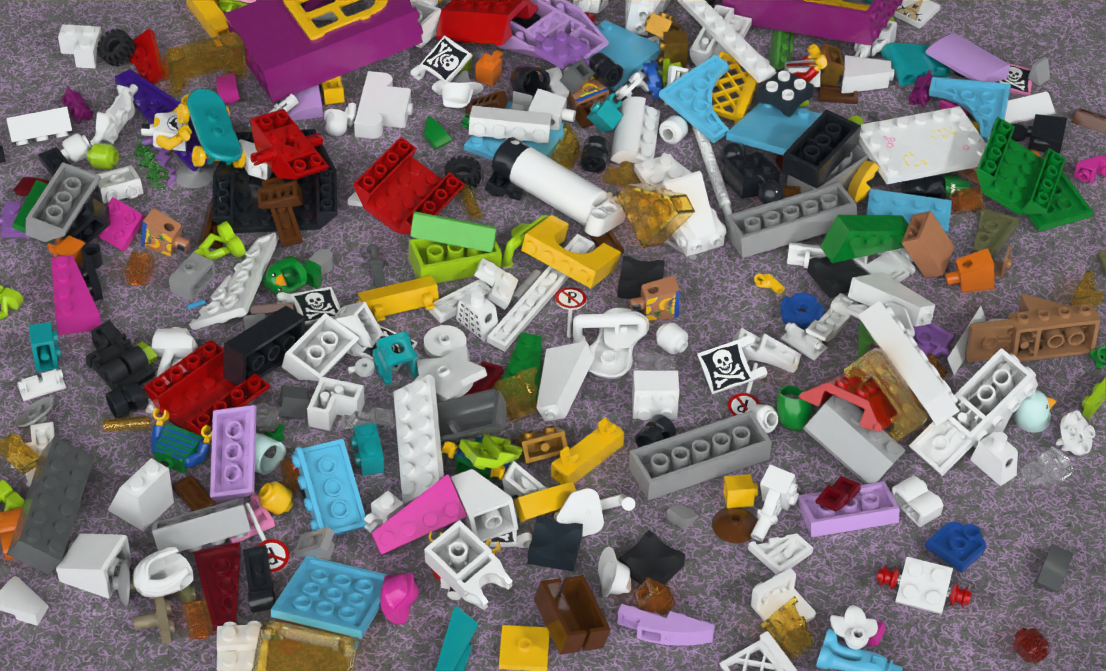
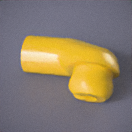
[754,273,785,295]

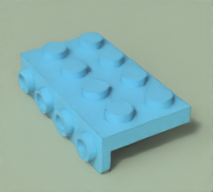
[866,189,952,236]
[292,439,368,536]

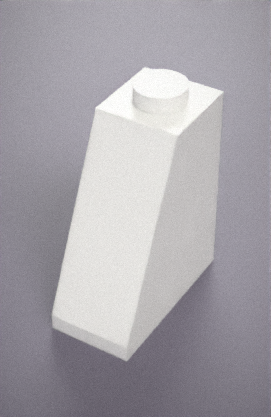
[841,55,894,93]

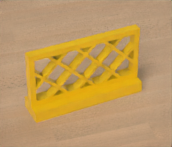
[712,51,759,125]

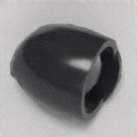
[510,64,550,96]

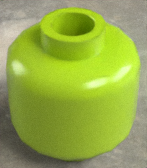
[87,143,119,170]

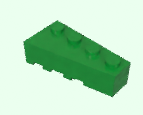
[820,215,909,263]

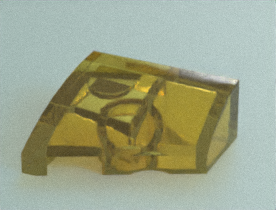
[552,123,581,171]
[494,367,537,423]
[760,596,814,662]

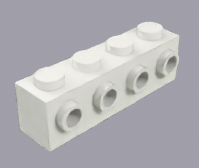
[469,106,552,143]

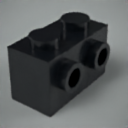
[66,198,111,244]

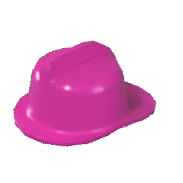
[380,573,419,625]

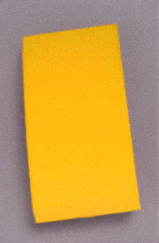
[847,160,879,203]

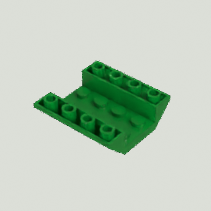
[976,117,1066,214]

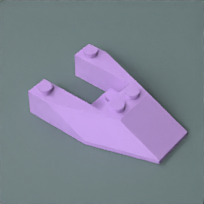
[498,0,609,60]

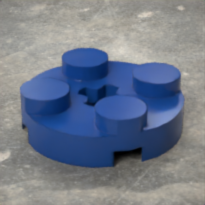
[643,60,664,100]
[780,292,823,329]

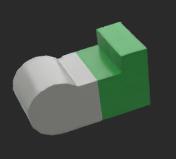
[303,249,333,289]

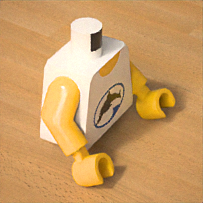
[141,94,192,151]

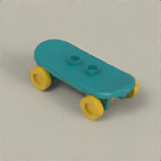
[177,88,246,168]

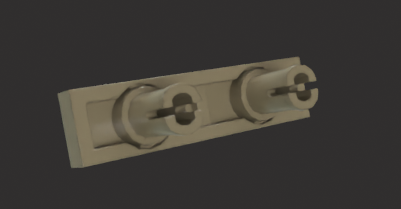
[130,578,175,644]

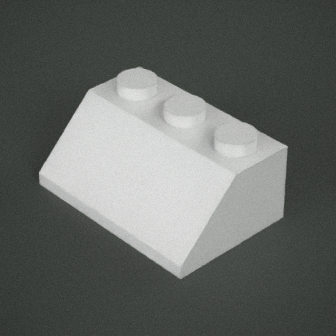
[6,107,72,146]
[282,313,359,381]

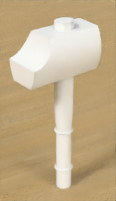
[146,327,199,413]

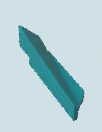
[435,606,478,671]

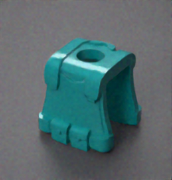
[372,331,419,385]

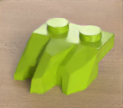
[459,434,522,470]

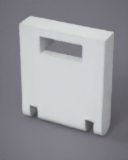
[852,250,916,282]

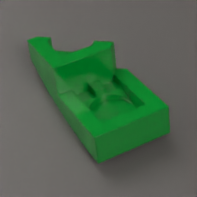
[423,116,452,150]

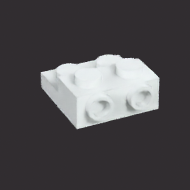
[96,165,143,204]
[217,621,267,671]

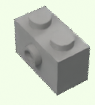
[169,252,216,301]

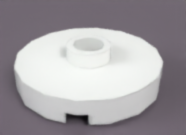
[424,325,466,358]

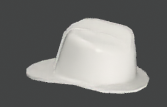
[437,82,483,108]
[598,547,631,598]

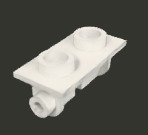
[780,323,828,361]
[17,368,66,401]

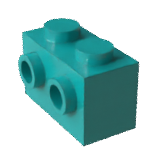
[29,322,62,373]
[350,422,385,476]

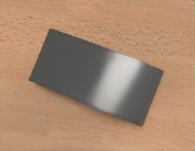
[1035,544,1073,593]

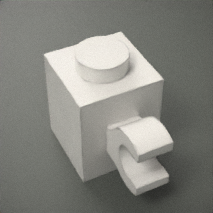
[364,491,404,533]

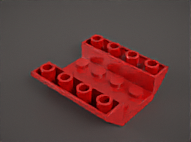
[436,0,538,46]
[353,137,465,235]
[144,339,270,436]

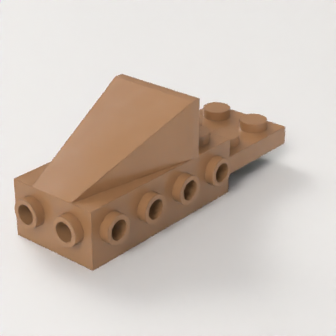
[965,294,1101,362]

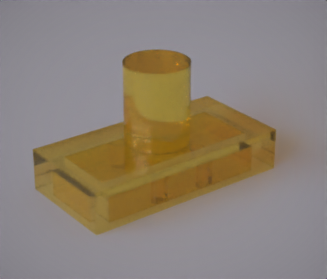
[603,161,644,192]
[0,432,40,475]

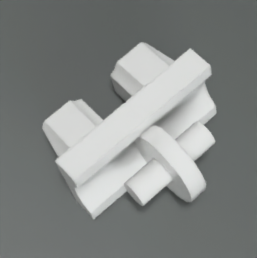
[787,242,826,269]

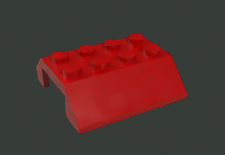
[799,365,907,432]

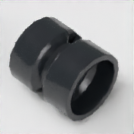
[588,53,623,88]
[580,135,610,173]
[105,381,147,420]
[635,414,676,448]

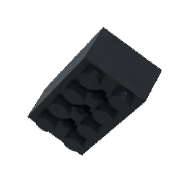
[782,109,861,188]
[223,306,305,386]

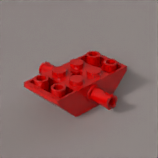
[250,109,329,179]

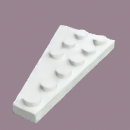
[189,233,279,330]

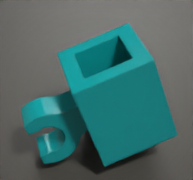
[587,93,623,133]

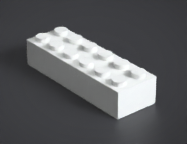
[858,300,959,426]

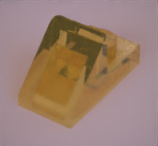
[1071,270,1104,307]

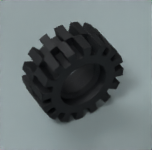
[97,28,135,67]
[445,155,481,191]

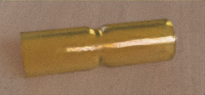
[460,185,482,220]
[103,416,150,433]

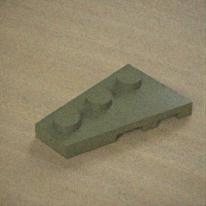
[973,208,1019,260]

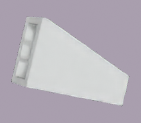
[848,272,935,327]
[536,341,595,421]

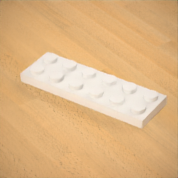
[393,374,444,506]

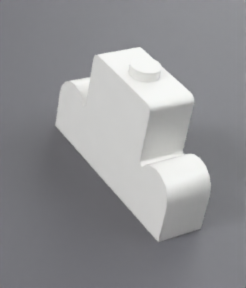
[354,71,413,139]

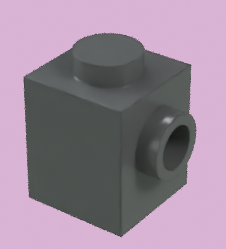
[560,59,595,94]
[278,385,312,419]

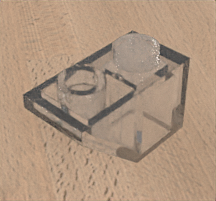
[1017,446,1075,489]

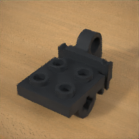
[86,320,155,391]

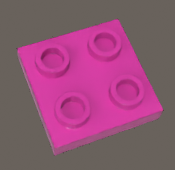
[98,197,146,252]

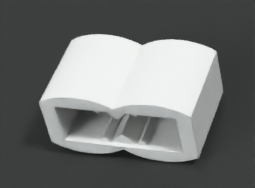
[891,475,944,527]

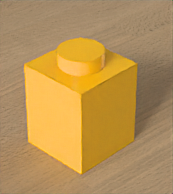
[723,474,758,508]

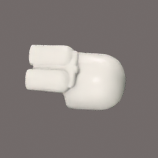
[324,103,356,137]

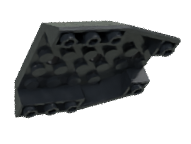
[212,129,338,233]

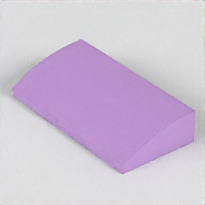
[925,33,1010,82]
[280,85,323,120]
[210,405,256,502]
[798,481,900,537]

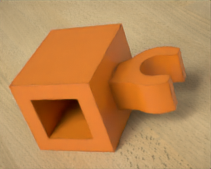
[475,50,503,87]
[47,235,86,266]

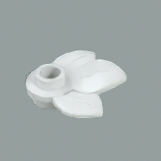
[830,605,878,650]

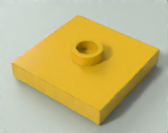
[499,625,550,671]

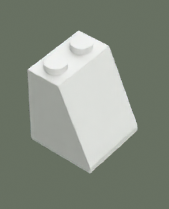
[108,458,174,532]
[451,469,518,542]
[56,534,132,599]

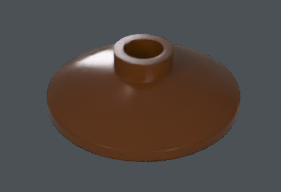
[712,507,757,543]

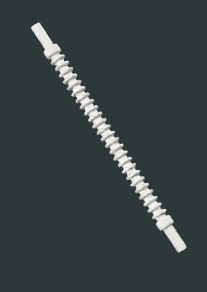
[692,125,733,216]

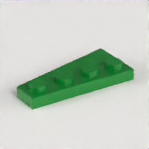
[498,332,542,407]

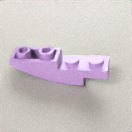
[617,604,715,645]

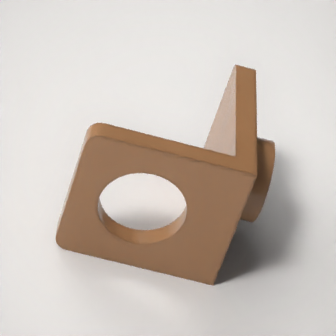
[993,246,1013,278]

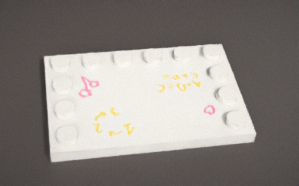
[859,106,986,184]

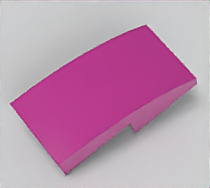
[216,72,240,104]

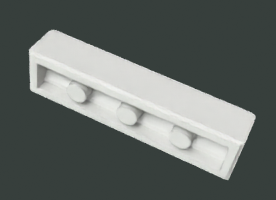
[1005,92,1055,124]

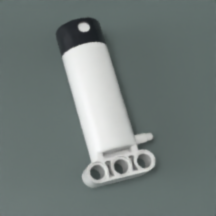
[492,137,630,237]

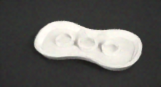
[588,308,649,379]

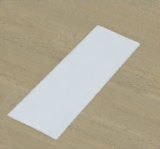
[947,306,987,375]

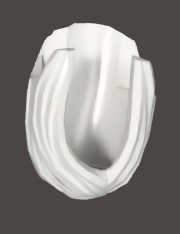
[133,547,193,598]

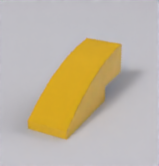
[320,76,345,105]
[513,482,576,523]

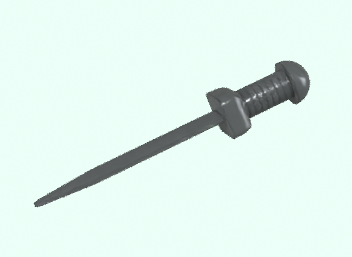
[367,244,386,288]

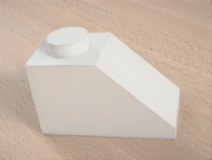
[239,139,273,180]

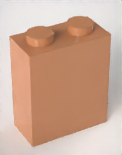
[901,211,955,278]

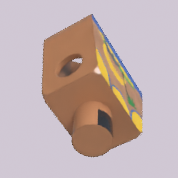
[567,77,609,111]
[141,208,191,256]
[629,276,680,321]

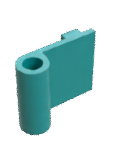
[881,43,952,86]

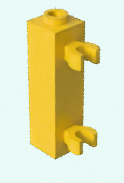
[186,0,231,44]
[356,276,439,322]
[551,417,624,485]

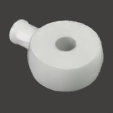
[348,358,375,377]

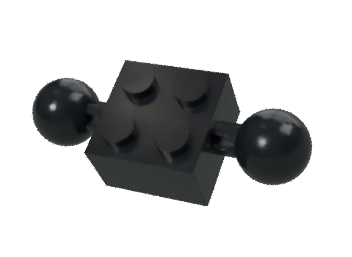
[720,142,784,204]

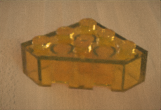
[616,183,695,248]

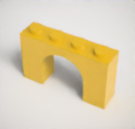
[521,215,621,288]

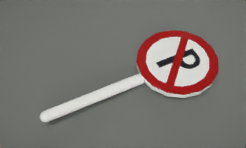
[555,287,587,338]
[728,363,760,416]
[245,503,290,573]

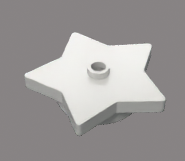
[413,346,487,403]

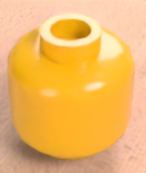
[258,481,293,515]

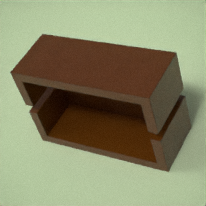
[534,575,611,655]

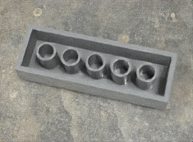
[725,182,857,258]
[629,411,772,501]

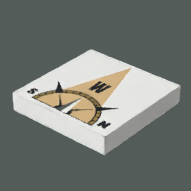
[894,0,940,29]

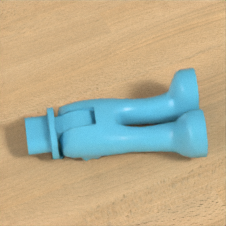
[816,628,903,671]

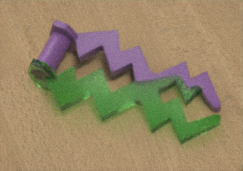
[134,136,177,190]

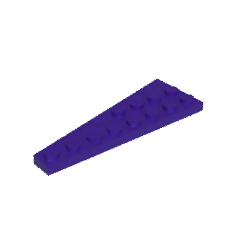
[115,69,207,171]

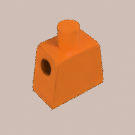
[944,249,995,293]

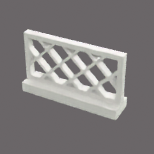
[719,631,797,671]

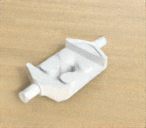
[90,84,138,146]

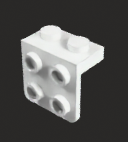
[751,568,816,637]

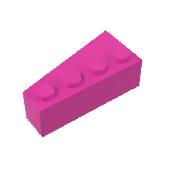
[51,255,101,335]
[371,474,467,556]

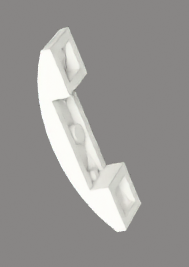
[806,293,859,342]

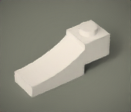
[732,328,801,373]

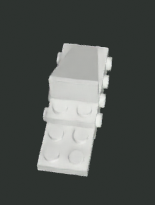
[625,0,670,36]
[634,154,727,257]
[909,348,1038,476]

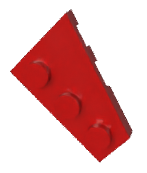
[129,28,165,85]

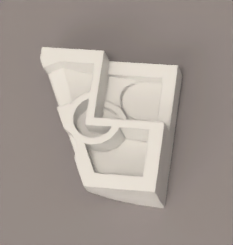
[0,576,48,626]

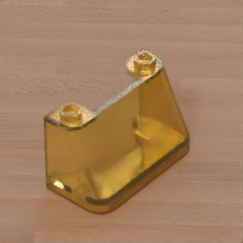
[163,32,247,97]
[843,348,927,442]
[252,621,360,671]

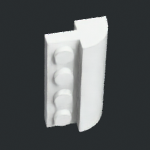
[690,5,752,66]
[610,97,660,166]

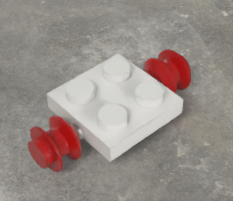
[876,557,972,615]

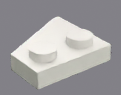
[748,534,813,574]

